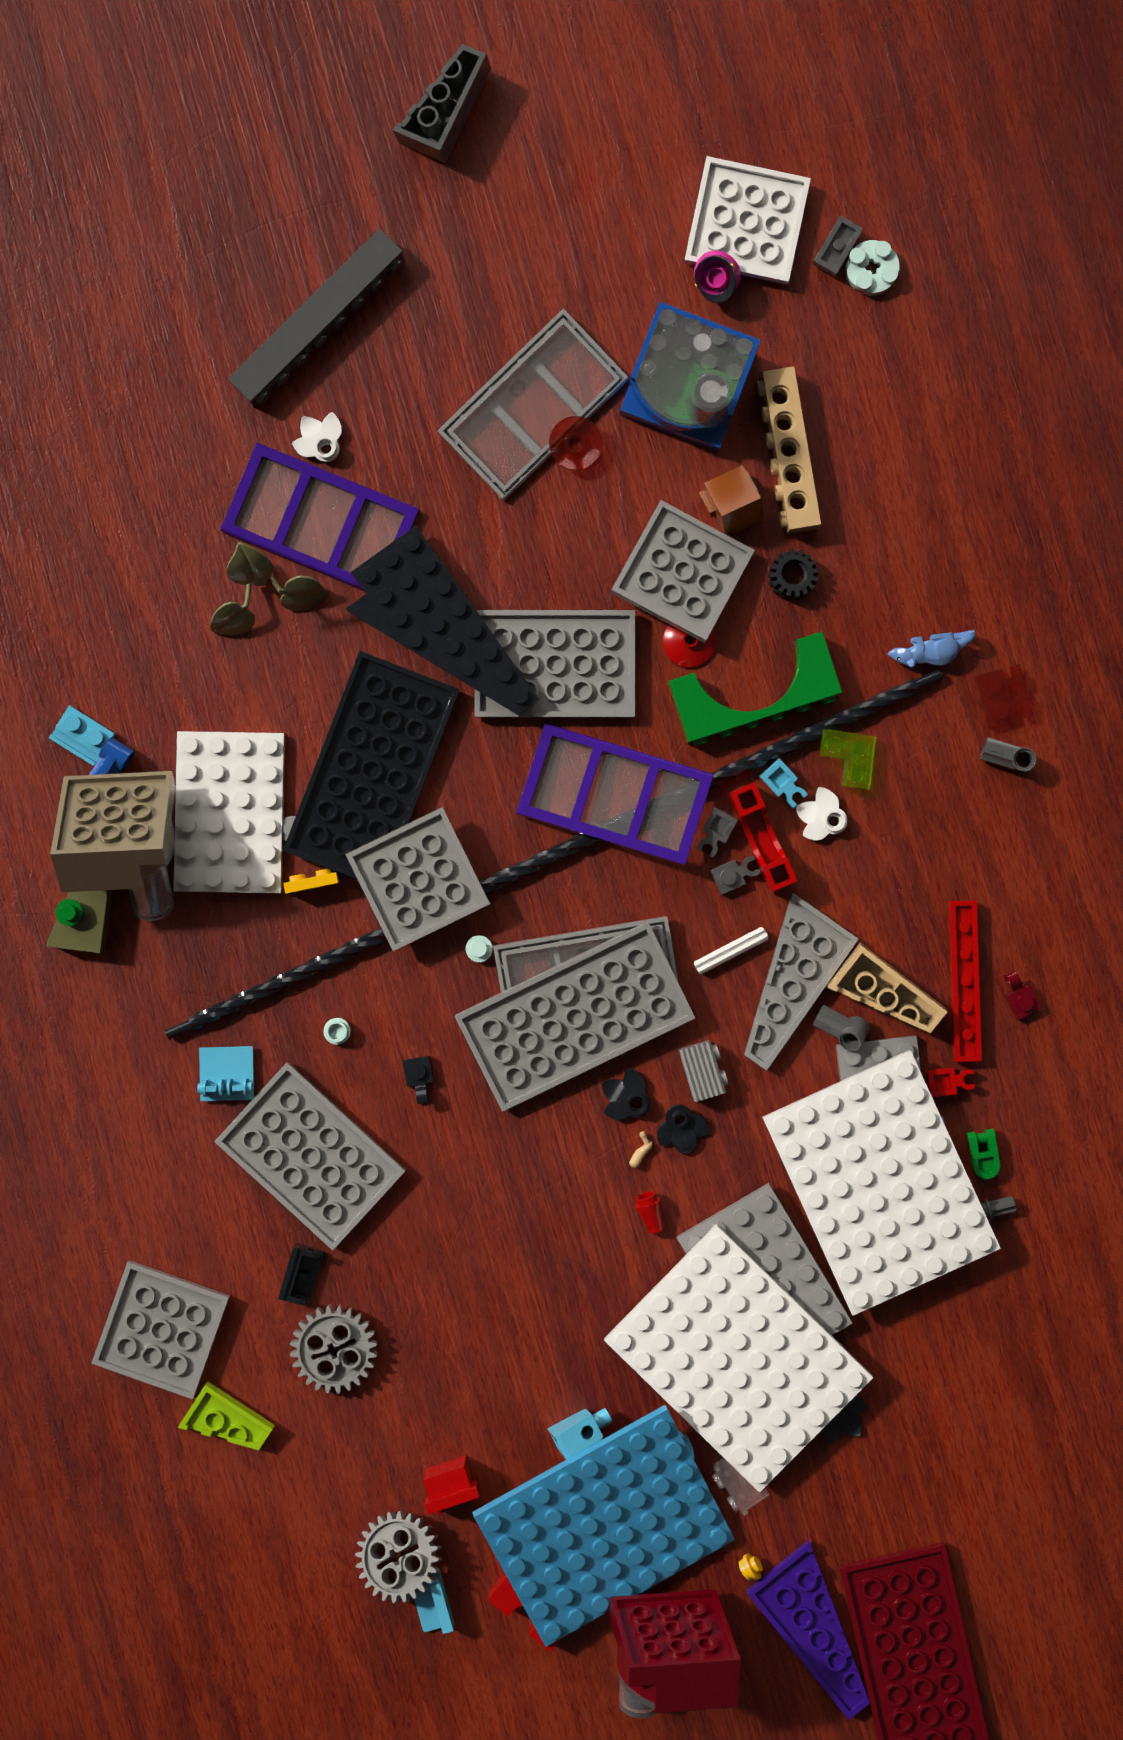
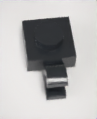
[402,1056,434,1104]

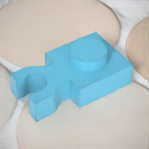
[759,758,808,808]

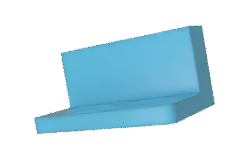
[414,1571,455,1634]

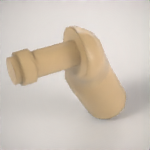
[629,1131,652,1168]

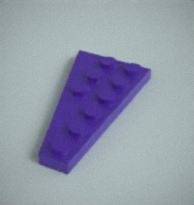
[746,1539,870,1720]

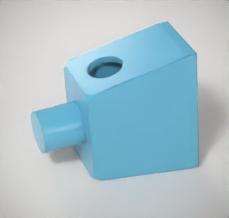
[547,1408,613,1460]

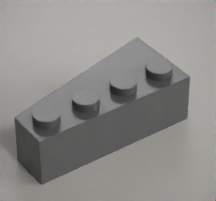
[393,44,491,163]

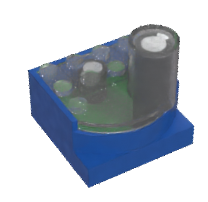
[619,302,761,452]

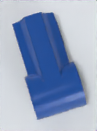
[89,737,135,775]

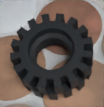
[768,549,819,601]

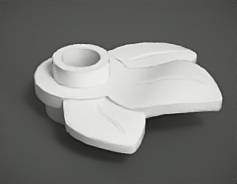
[292,412,342,462]
[796,787,847,840]

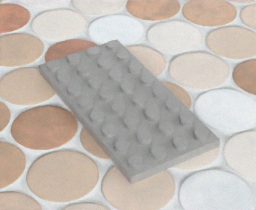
[455,921,695,1112]

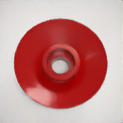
[663,624,716,668]

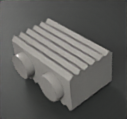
[678,1040,729,1102]

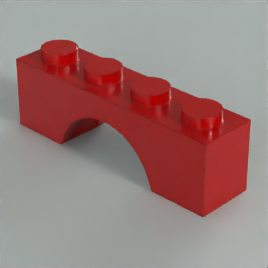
[728,782,797,892]

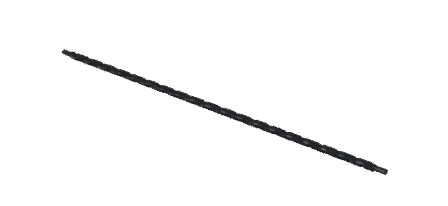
[165,669,943,1040]

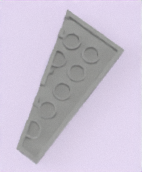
[744,893,858,1071]

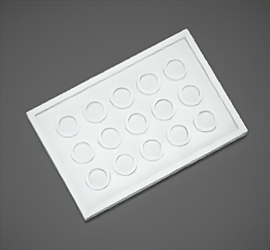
[174,731,285,893]

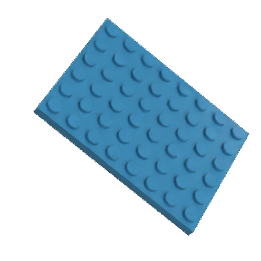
[472,1405,735,1647]

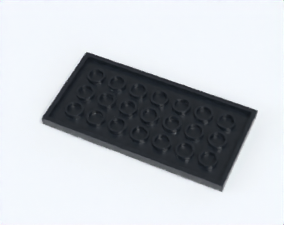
[283,650,460,879]

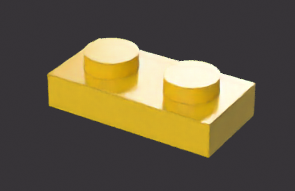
[283,869,341,894]

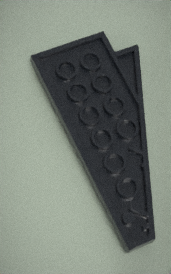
[346,525,540,716]

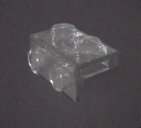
[712,1457,770,1516]

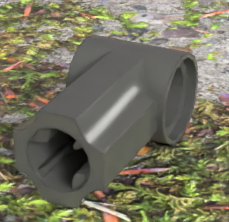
[980,737,1037,773]
[813,1005,870,1051]

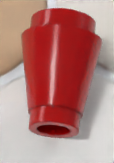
[635,1191,664,1234]

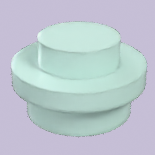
[466,935,492,962]
[324,1018,351,1045]

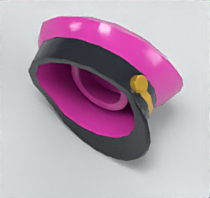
[694,250,741,303]

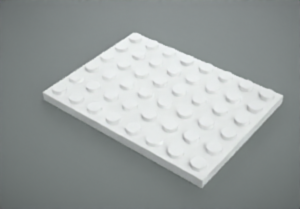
[762,1050,1001,1316]
[604,1224,873,1493]

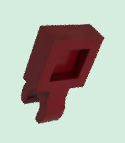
[1003,970,1042,1020]

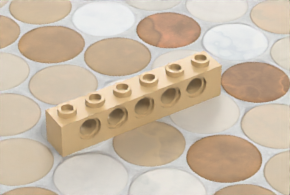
[757,366,821,534]

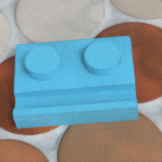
[49,705,116,766]

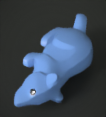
[888,630,976,669]

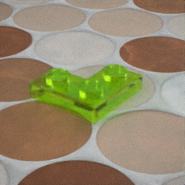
[820,729,876,790]

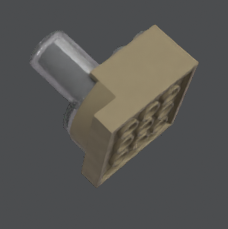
[50,771,175,921]

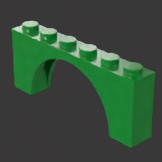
[668,632,842,746]

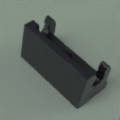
[278,1243,325,1305]

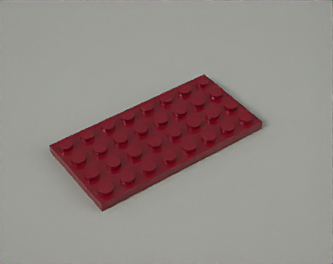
[839,1542,989,1740]

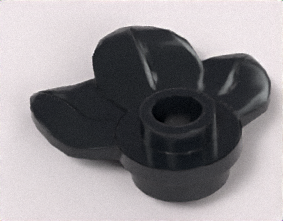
[602,1068,650,1120]
[657,1104,710,1155]
[821,1395,868,1443]

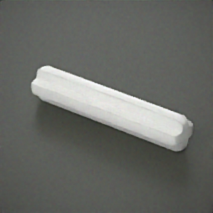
[694,927,768,974]

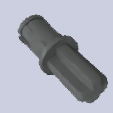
[980,1196,1016,1220]

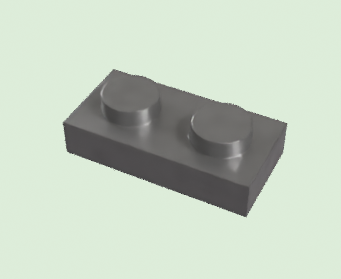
[812,215,863,277]

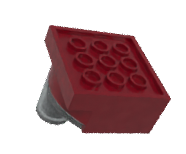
[609,1589,741,1718]

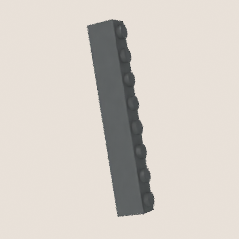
[228,228,404,407]

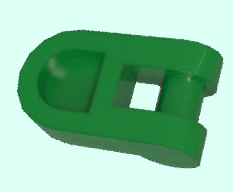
[966,1128,1000,1179]

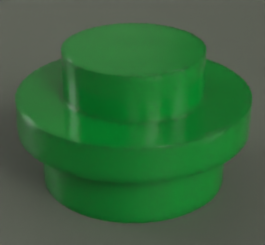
[55,899,83,926]

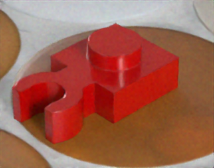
[926,1067,975,1097]

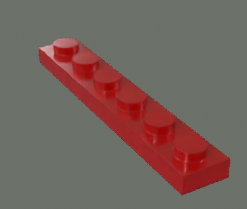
[948,900,982,1062]

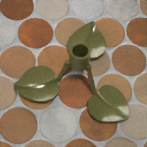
[210,542,328,636]

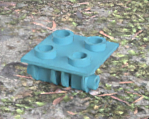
[197,1046,254,1101]

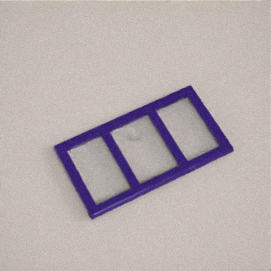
[220,442,419,590]
[516,723,714,866]

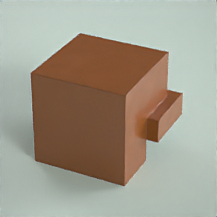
[699,465,764,536]

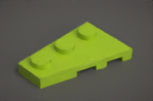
[178,1381,275,1450]

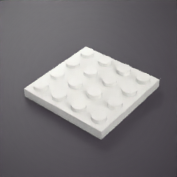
[684,156,811,285]

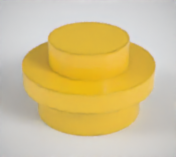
[739,1553,763,1581]

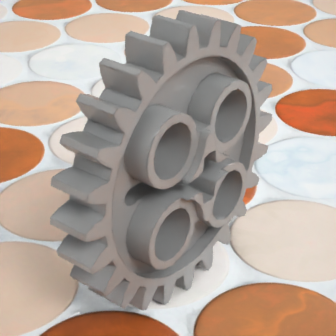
[290,1304,378,1394]
[355,1511,442,1603]

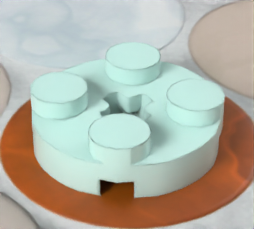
[845,240,899,296]

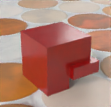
[423,1455,480,1515]

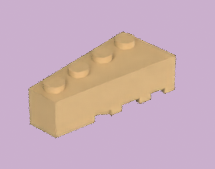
[827,942,947,1033]

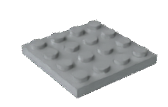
[610,500,755,643]
[345,807,490,951]
[91,1260,230,1399]

